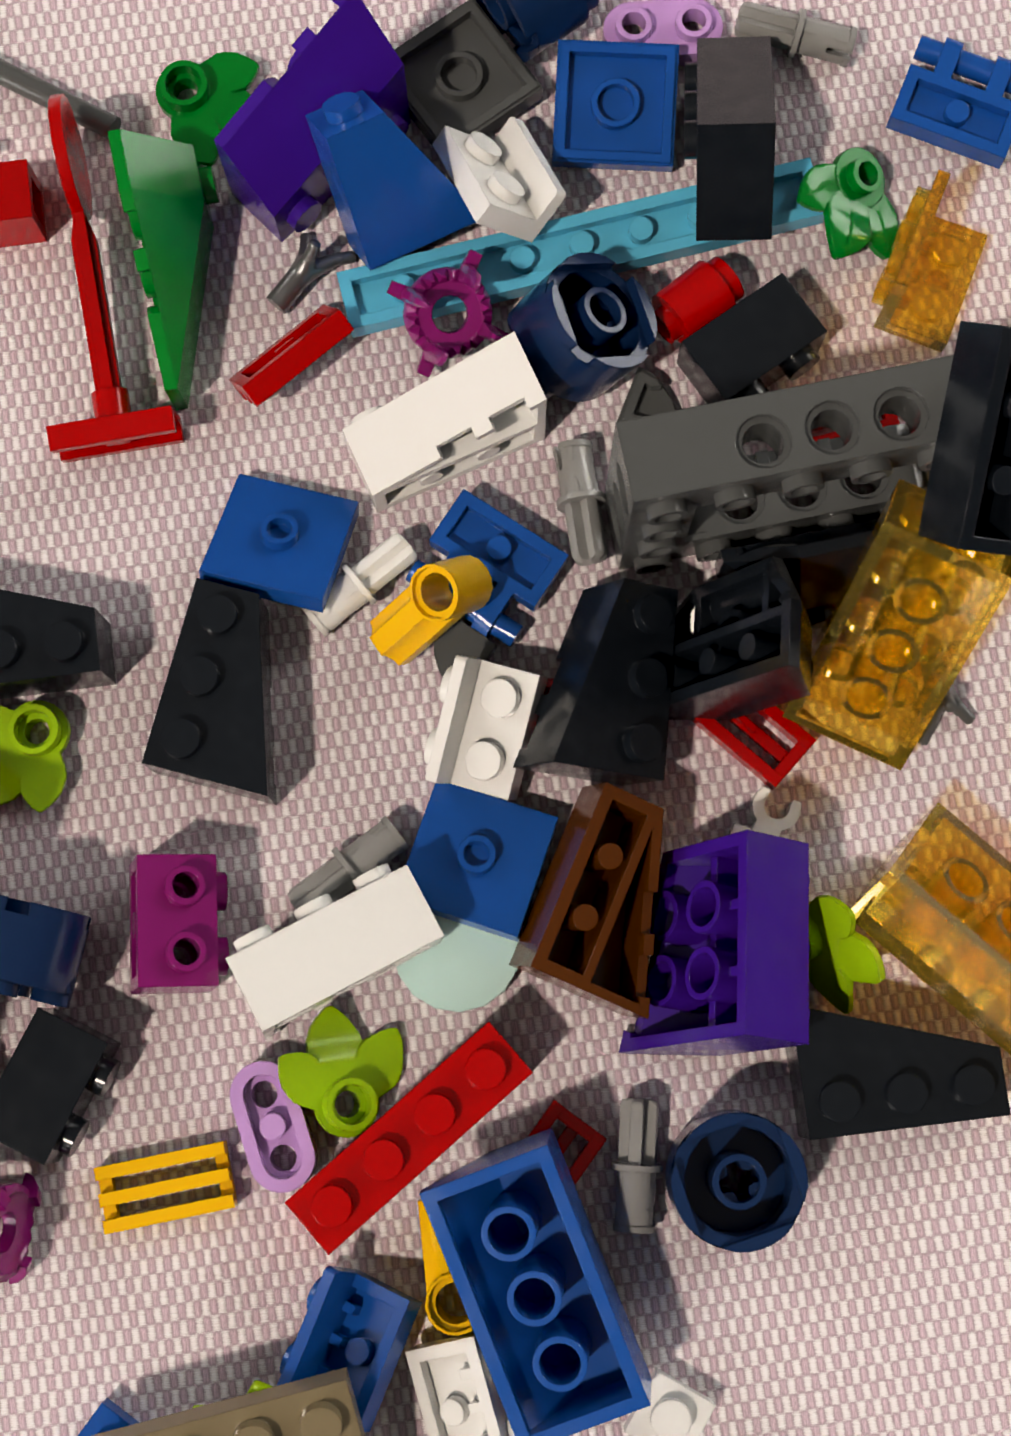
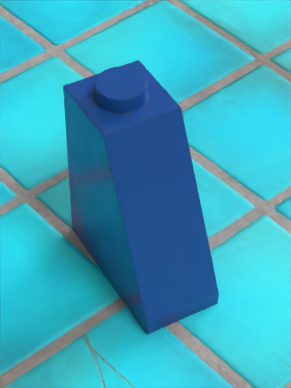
[305,90,476,271]

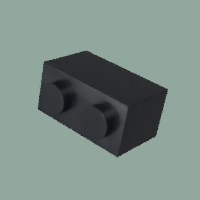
[676,273,827,404]
[0,1007,121,1165]

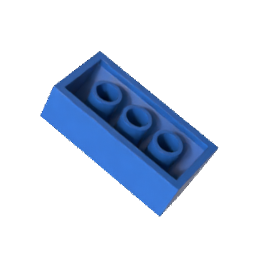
[419,1128,652,1436]

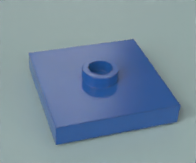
[552,39,679,172]
[199,474,359,613]
[406,783,558,942]

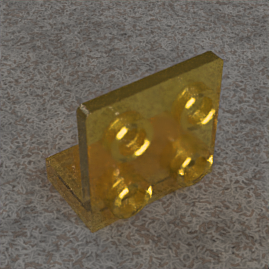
[870,169,988,352]

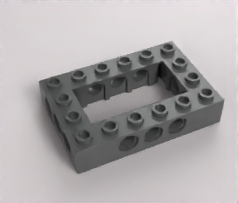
[605,355,954,574]

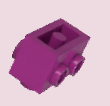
[129,854,229,995]

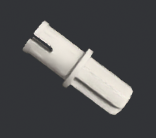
[301,533,417,637]

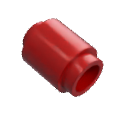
[652,257,744,344]

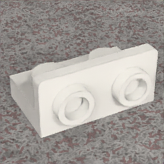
[432,117,566,243]
[424,655,548,801]
[405,1332,515,1436]

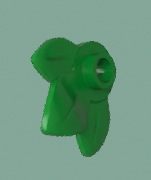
[156,52,259,166]
[797,147,898,260]

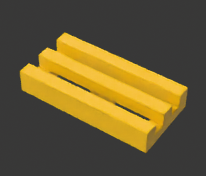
[94,1140,238,1234]

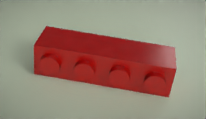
[285,1022,533,1255]

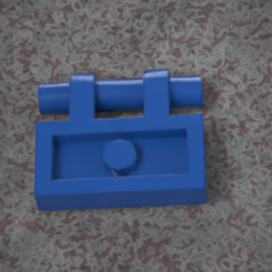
[886,35,1011,169]
[406,489,569,647]

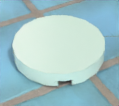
[397,914,520,1013]

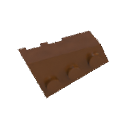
[509,782,664,1019]

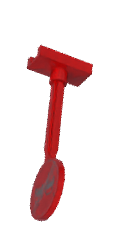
[46,93,185,463]

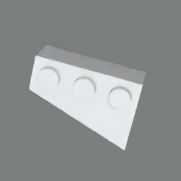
[342,331,547,513]
[225,863,445,1039]

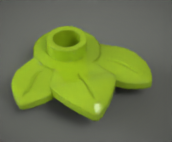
[0,700,71,813]
[809,895,886,1014]
[278,1006,404,1138]

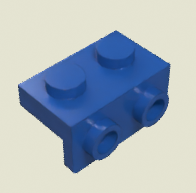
[277,1266,422,1432]

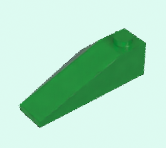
[107,129,220,411]

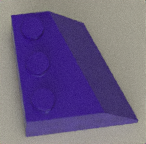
[214,0,411,242]
[619,830,810,1056]

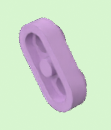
[602,0,723,66]
[230,1061,318,1193]

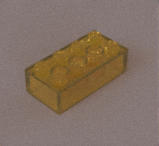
[782,479,1011,770]
[850,802,1011,1055]

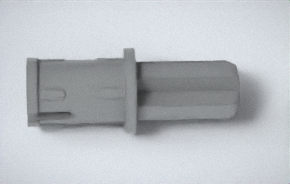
[734,1,858,68]
[553,439,608,566]
[288,816,410,909]
[611,1098,663,1234]

